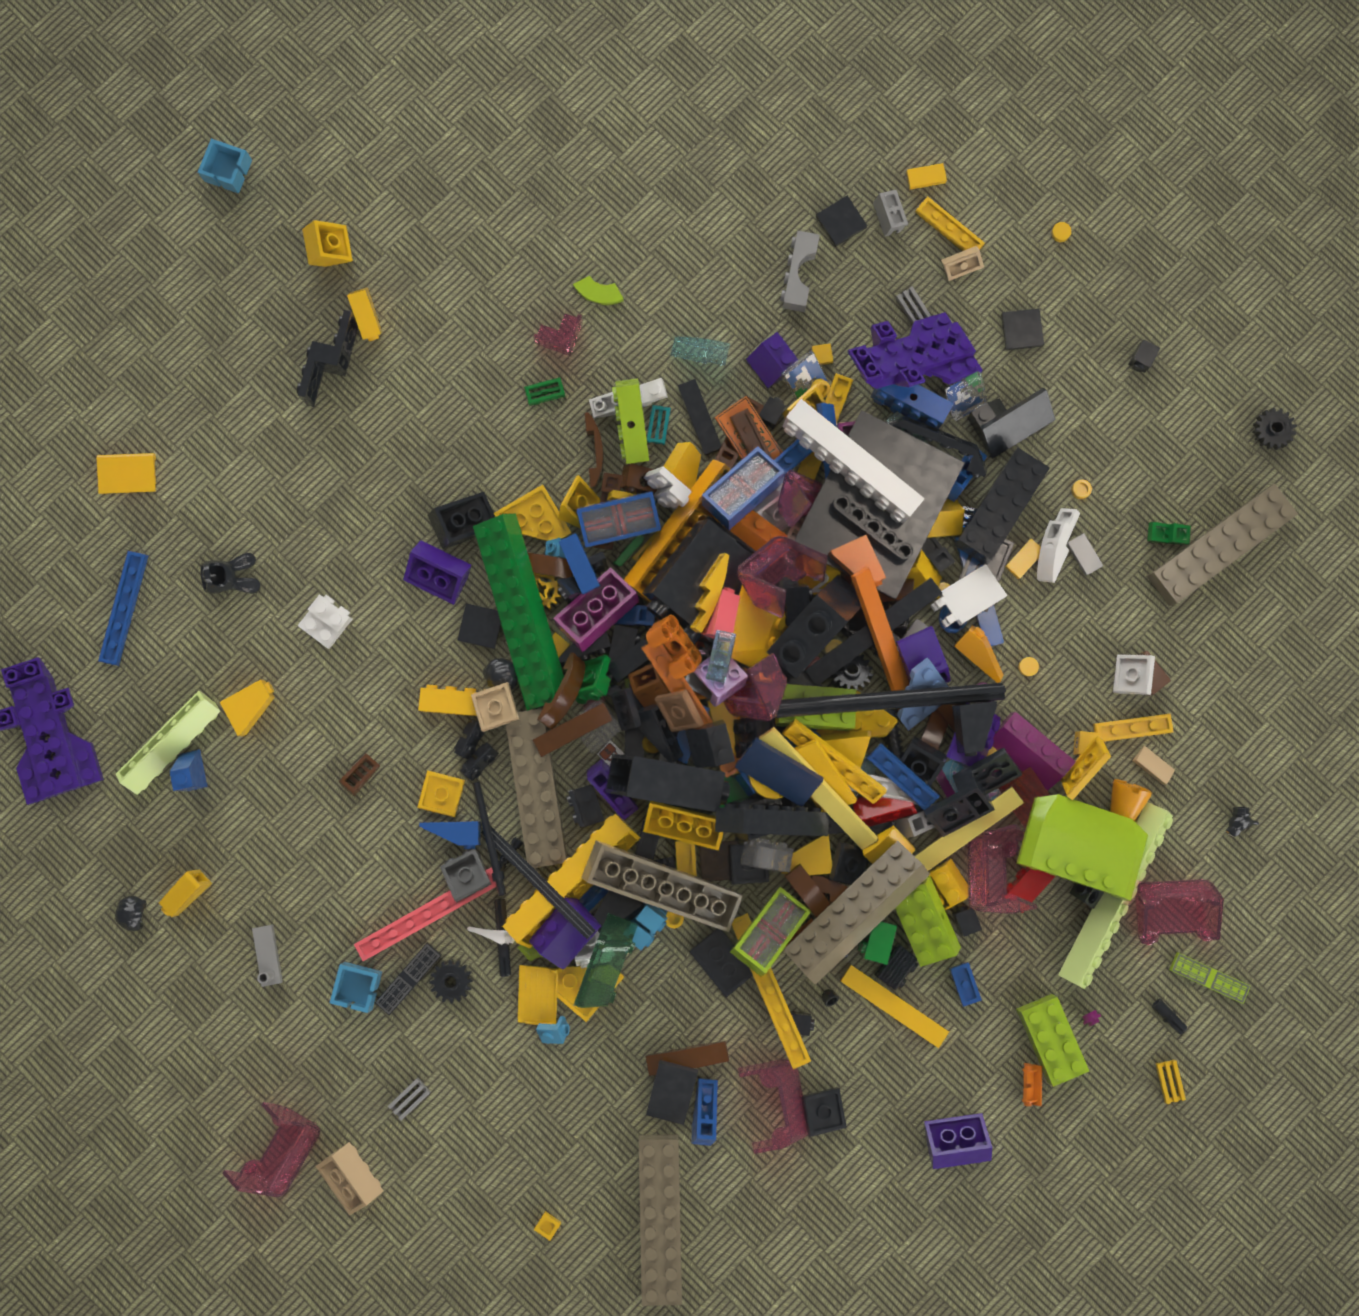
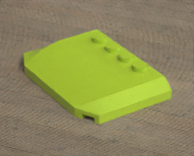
[1016,794,1148,901]

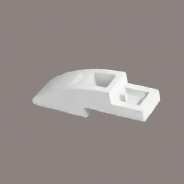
[589,378,668,418]
[1037,508,1080,583]

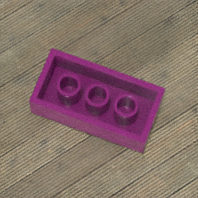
[553,567,639,652]

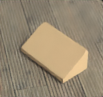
[941,246,984,281]
[1132,746,1175,785]

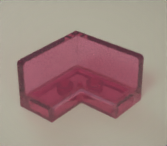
[533,313,583,356]

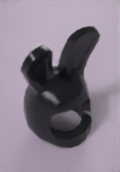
[200,553,261,594]

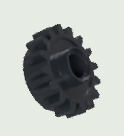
[1252,408,1297,450]
[830,654,873,692]
[429,959,474,1004]

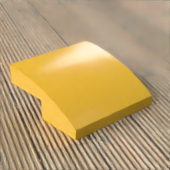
[863,825,915,864]

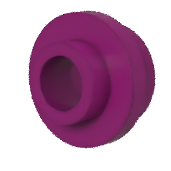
[1082,1010,1101,1027]

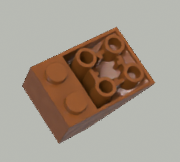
[628,664,671,707]

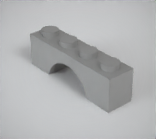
[780,231,820,312]

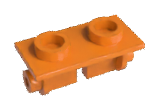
[1022,1063,1042,1106]

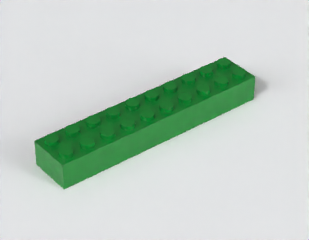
[473,513,564,711]

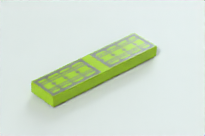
[1169,952,1251,1004]

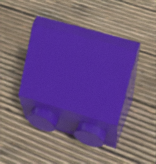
[746,332,800,389]

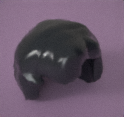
[483,658,518,690]
[115,896,147,931]

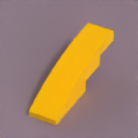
[690,553,729,633]

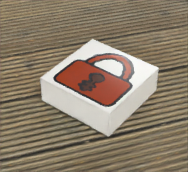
[597,740,624,766]

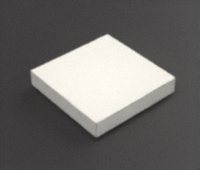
[1113,655,1155,695]

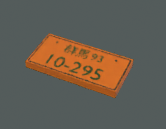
[714,396,782,460]

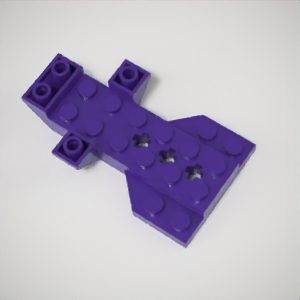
[848,312,983,389]
[0,657,104,805]

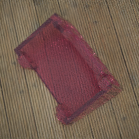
[1135,879,1224,945]

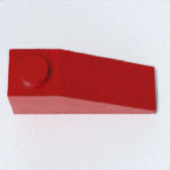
[853,796,917,827]

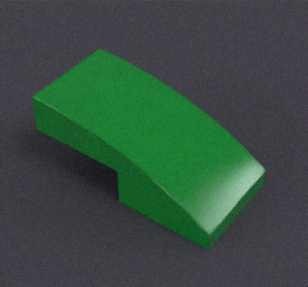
[1147,522,1191,545]

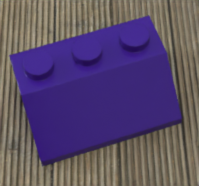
[403,540,472,605]
[946,703,1001,767]
[529,897,601,970]
[924,1113,992,1169]

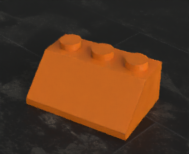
[730,510,788,567]

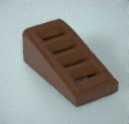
[339,753,380,796]

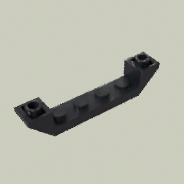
[888,416,987,477]

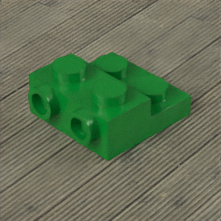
[575,655,611,704]

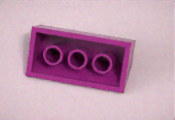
[993,712,1076,792]

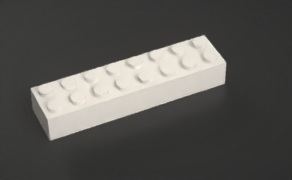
[782,399,925,524]

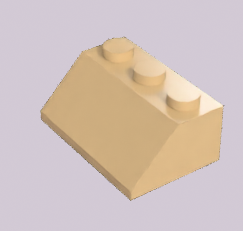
[315,1142,383,1215]

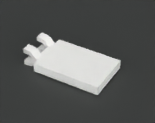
[930,564,1007,628]

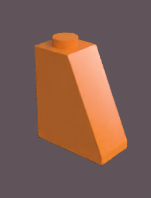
[828,535,886,587]

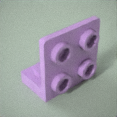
[694,651,748,707]

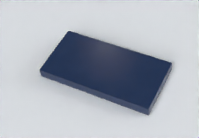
[735,737,824,807]

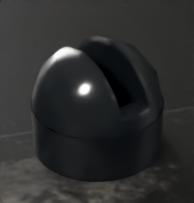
[821,989,839,1007]

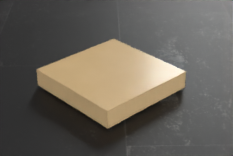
[471,682,520,732]

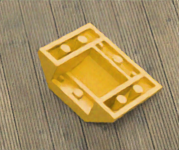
[719,577,786,667]

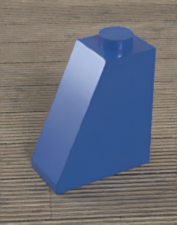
[170,749,208,791]

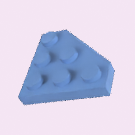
[897,658,948,731]

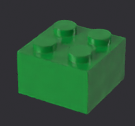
[858,920,897,965]

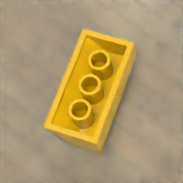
[643,801,724,851]

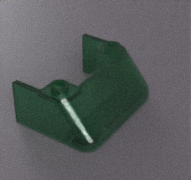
[574,913,638,1008]

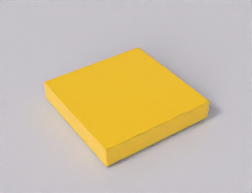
[417,770,465,817]

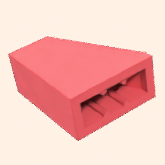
[701,587,740,641]

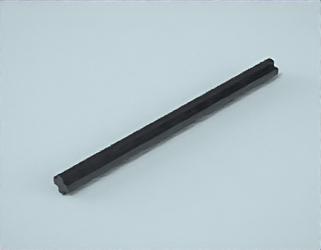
[773,683,1006,718]

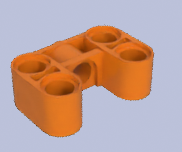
[646,615,702,680]

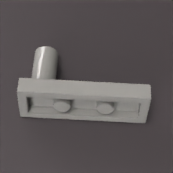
[252,924,283,987]

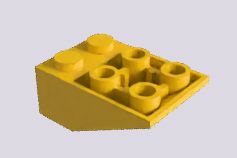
[928,859,972,910]

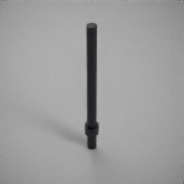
[472,782,507,896]

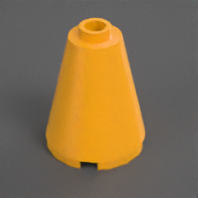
[1110,779,1152,821]

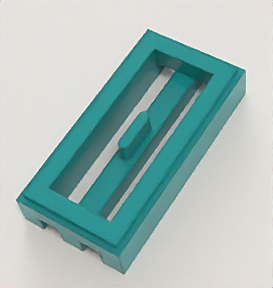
[647,405,671,446]

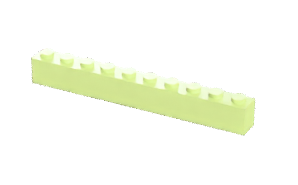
[1058,802,1173,990]

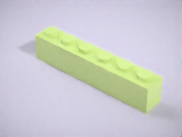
[116,691,220,795]

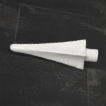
[467,927,515,945]

